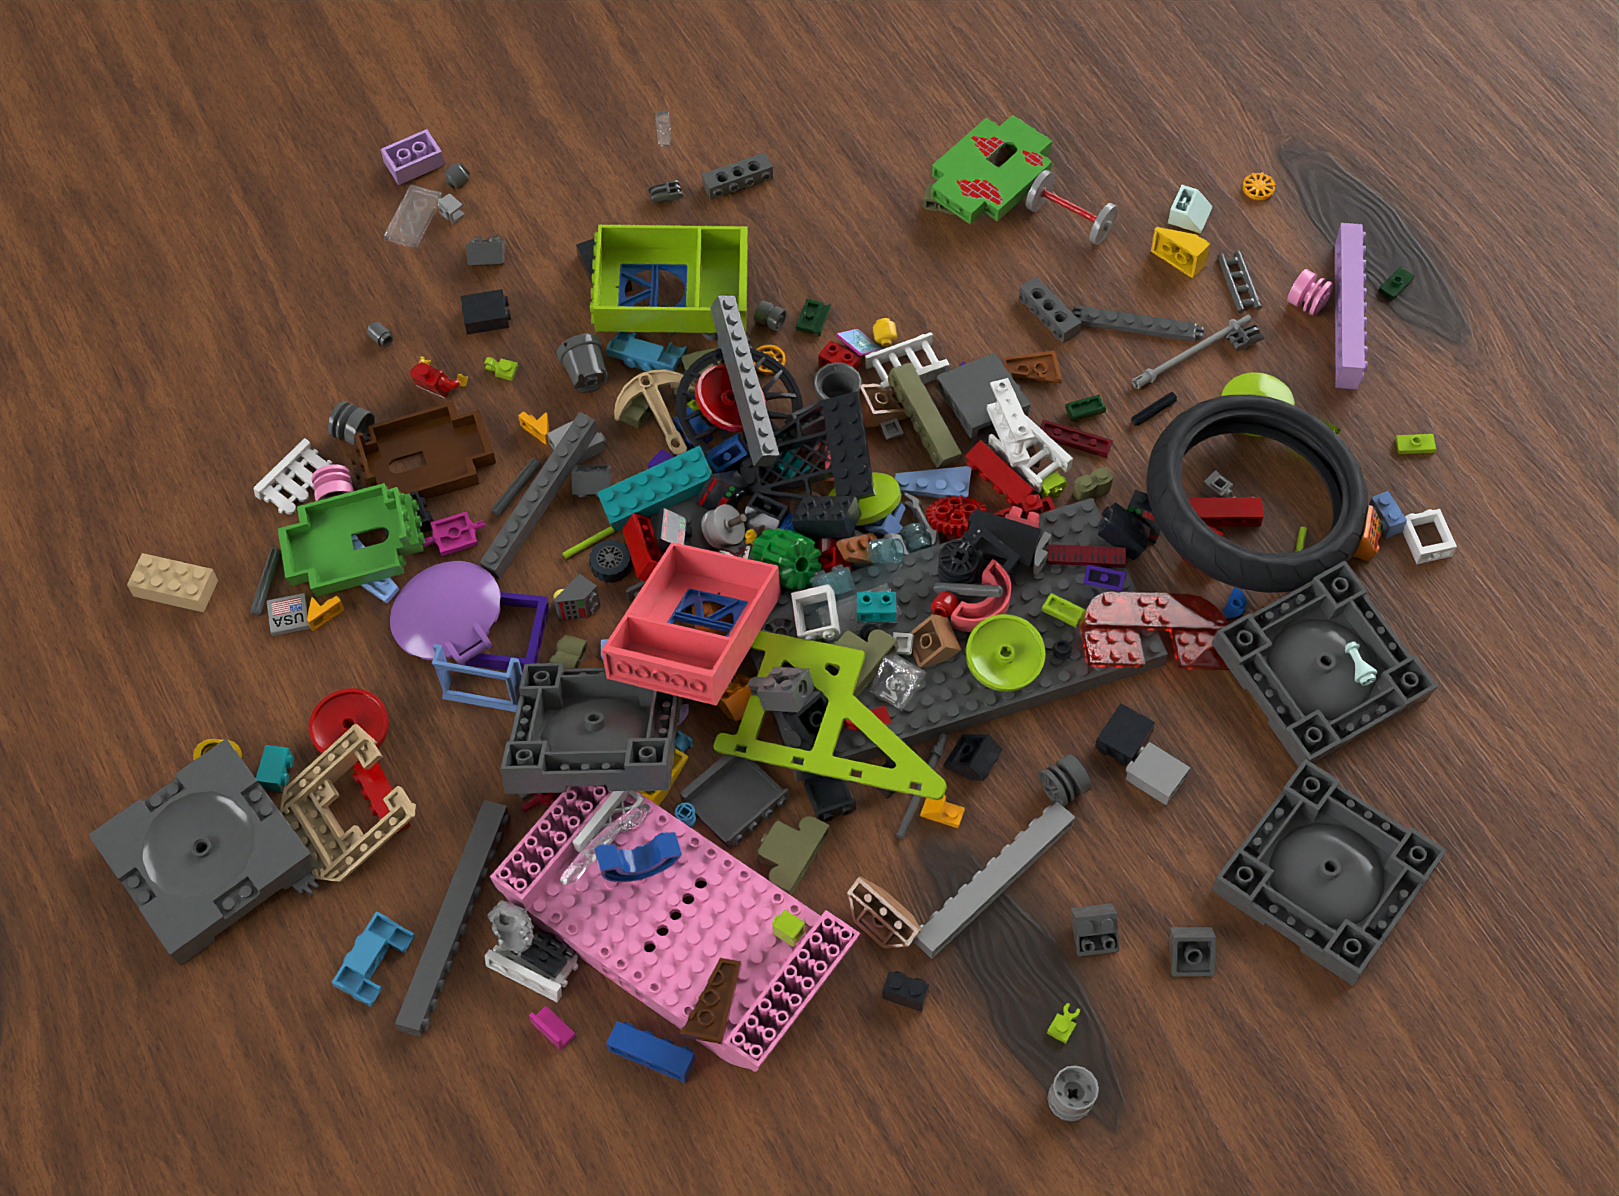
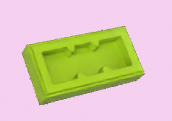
[1395,434,1436,454]
[1041,593,1085,628]

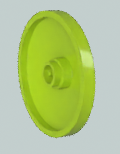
[1221,372,1295,437]
[828,472,901,526]
[966,614,1045,692]

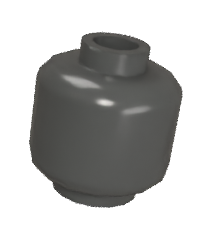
[444,163,470,189]

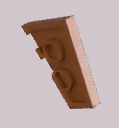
[836,533,884,566]

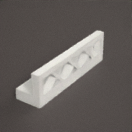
[573,791,644,862]

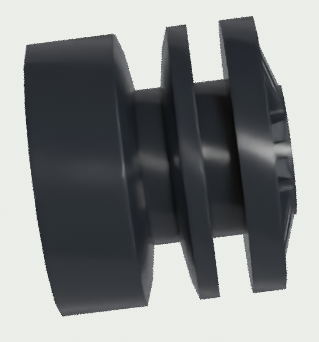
[938,540,980,584]

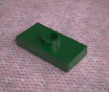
[1378,267,1414,300]
[1065,394,1106,422]

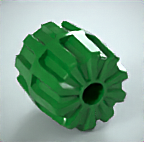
[749,528,822,590]

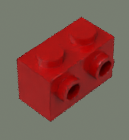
[818,340,860,371]

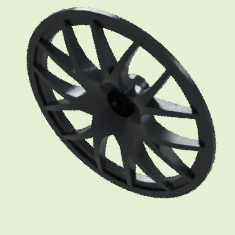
[676,348,803,462]

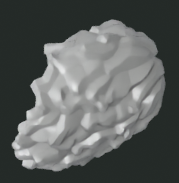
[487,900,534,953]

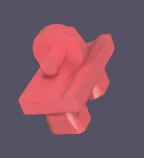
[1005,506,1039,528]

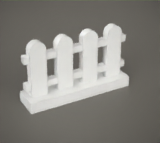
[253,438,333,515]
[485,934,578,1002]

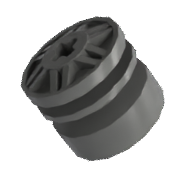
[328,401,376,446]
[1038,754,1091,807]

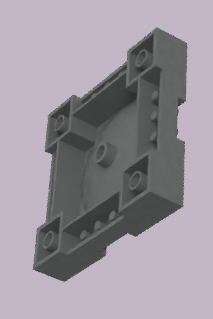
[1211,561,1438,767]
[500,663,682,794]
[89,739,320,966]
[1212,759,1447,986]

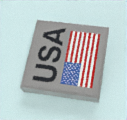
[267,593,310,636]

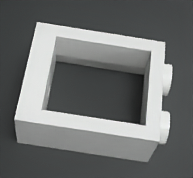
[1403,509,1457,564]
[791,584,840,641]

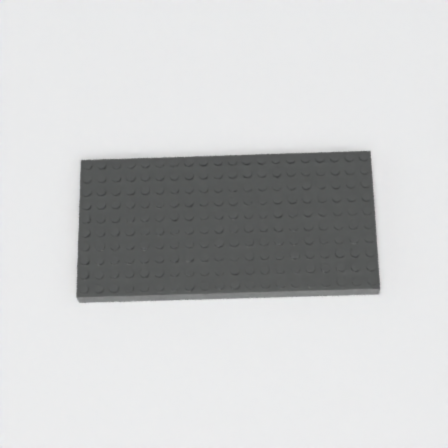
[748,498,1168,782]

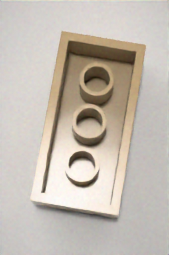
[127,553,218,612]

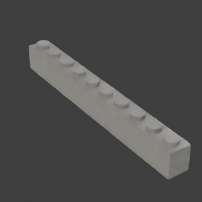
[914,801,1075,959]

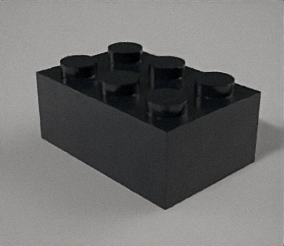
[791,495,861,538]

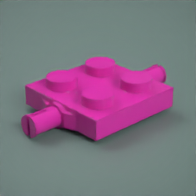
[423,511,486,556]

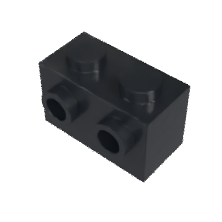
[882,971,929,1012]

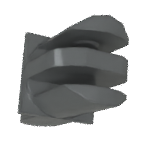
[648,179,683,204]
[1226,324,1264,351]

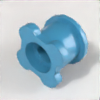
[674,730,693,754]

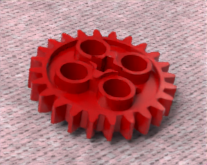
[926,495,987,536]

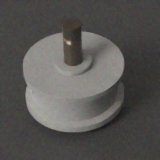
[701,504,747,550]

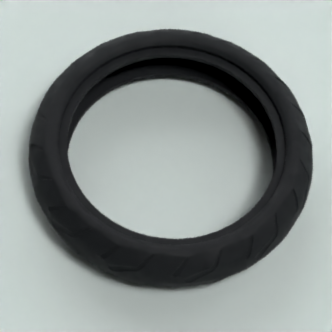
[1146,394,1369,593]

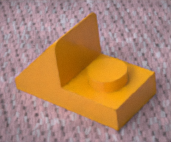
[518,411,549,445]
[307,595,344,631]
[920,795,965,828]

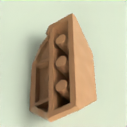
[847,876,921,949]

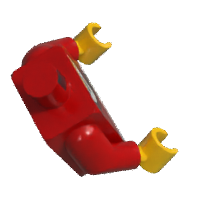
[410,357,468,399]

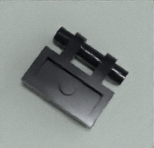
[521,930,576,978]

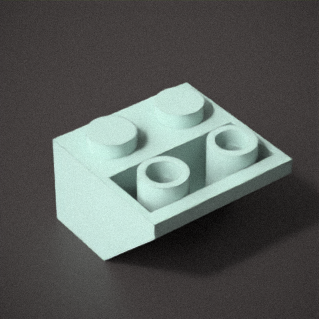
[1168,185,1212,234]

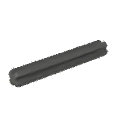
[491,458,540,516]
[250,548,281,616]
[933,582,1004,597]

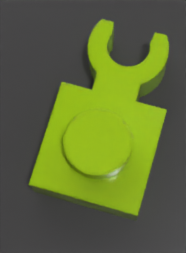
[1047,1003,1080,1044]

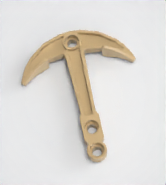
[614,370,696,457]

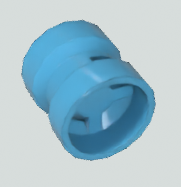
[675,803,696,828]

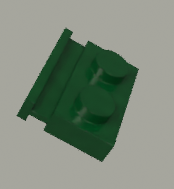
[796,299,831,337]

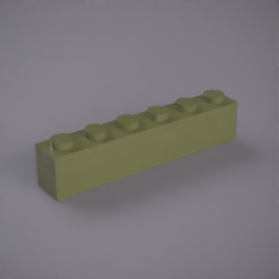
[887,362,962,469]

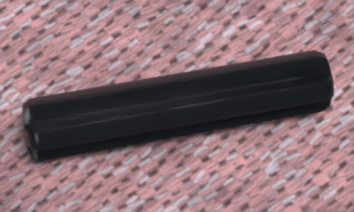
[1131,392,1177,426]

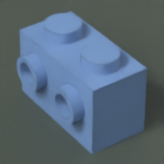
[1369,491,1407,538]

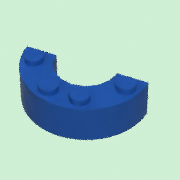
[594,832,682,882]

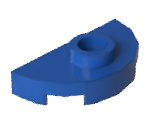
[1220,587,1247,621]

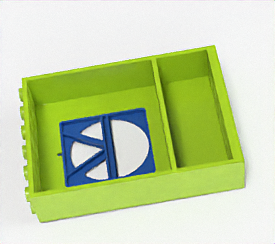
[590,225,748,333]

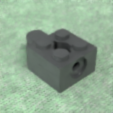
[748,667,815,712]

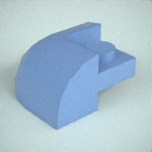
[863,503,906,536]

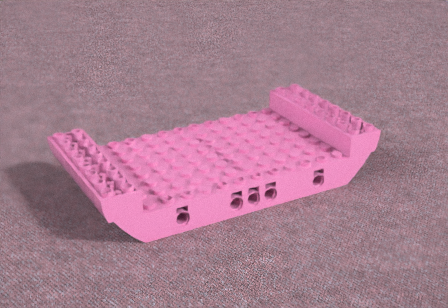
[490,785,860,1072]

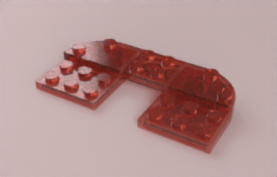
[1080,591,1230,670]

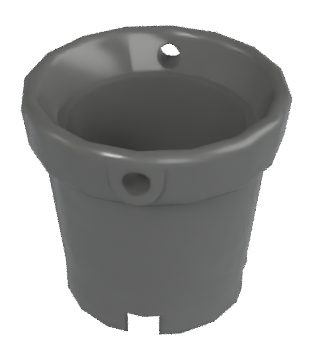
[556,333,609,393]
[813,362,862,401]

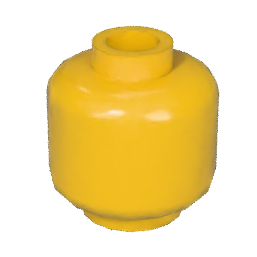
[872,318,897,346]

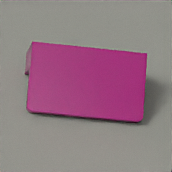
[529,1006,576,1051]

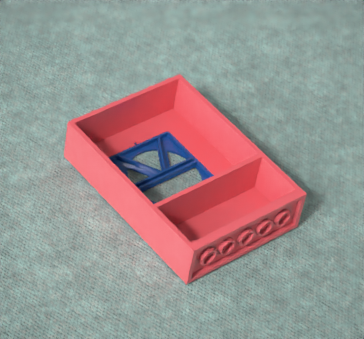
[602,542,781,705]

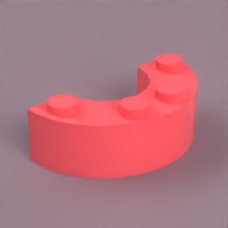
[950,559,1011,632]

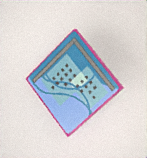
[835,329,882,356]

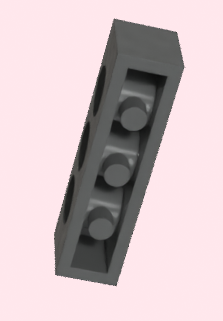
[702,152,773,200]
[1019,276,1081,343]

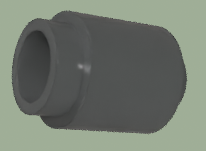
[367,322,393,347]

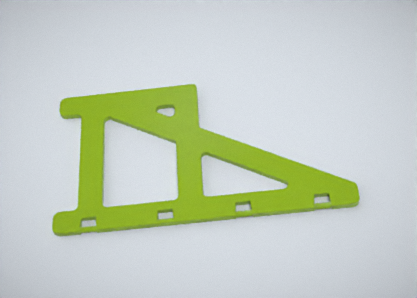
[713,631,947,800]

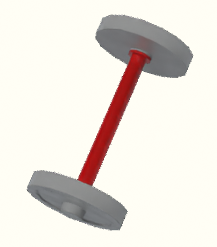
[1025,170,1119,245]

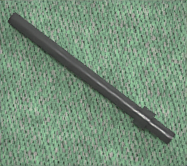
[896,733,948,839]

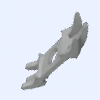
[904,493,940,547]

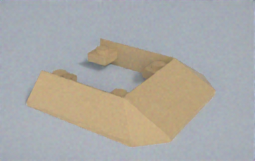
[280,724,416,882]

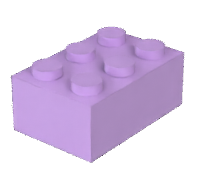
[381,129,445,185]

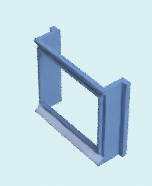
[432,644,522,712]

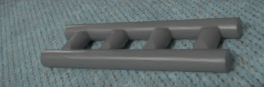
[1217,251,1262,313]

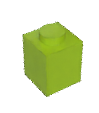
[772,909,806,947]

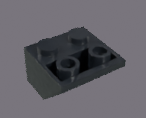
[744,492,789,537]

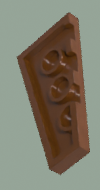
[679,957,742,1044]

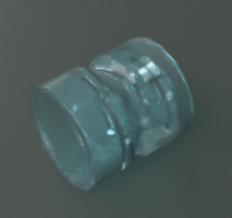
[899,523,932,553]
[868,538,904,564]

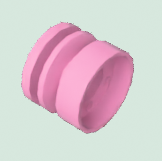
[1287,269,1333,316]
[311,465,354,501]

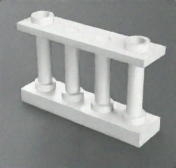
[865,332,949,389]
[987,378,1034,467]
[988,414,1073,493]

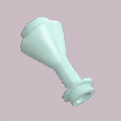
[1345,642,1377,686]

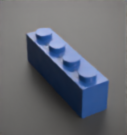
[606,1021,696,1083]

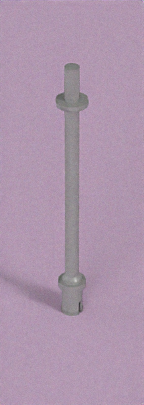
[1132,315,1252,389]

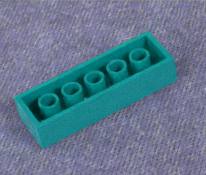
[597,446,713,532]

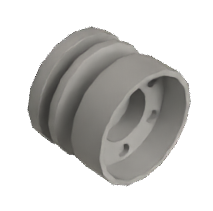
[1047,1065,1099,1122]

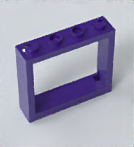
[465,592,549,672]

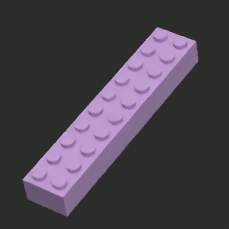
[1335,223,1368,390]

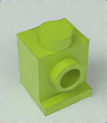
[1039,471,1067,498]

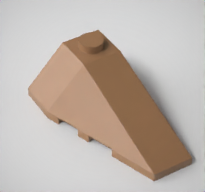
[859,384,909,427]

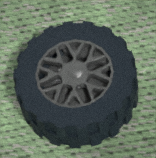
[589,540,632,583]

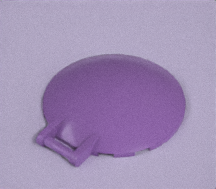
[390,561,501,665]

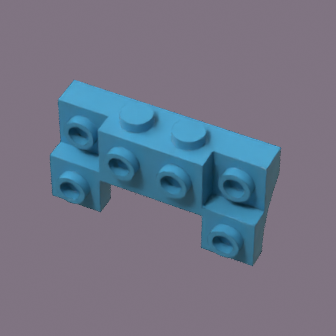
[606,332,687,372]
[332,911,415,1007]

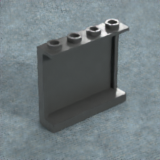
[936,353,1031,439]
[680,746,789,849]

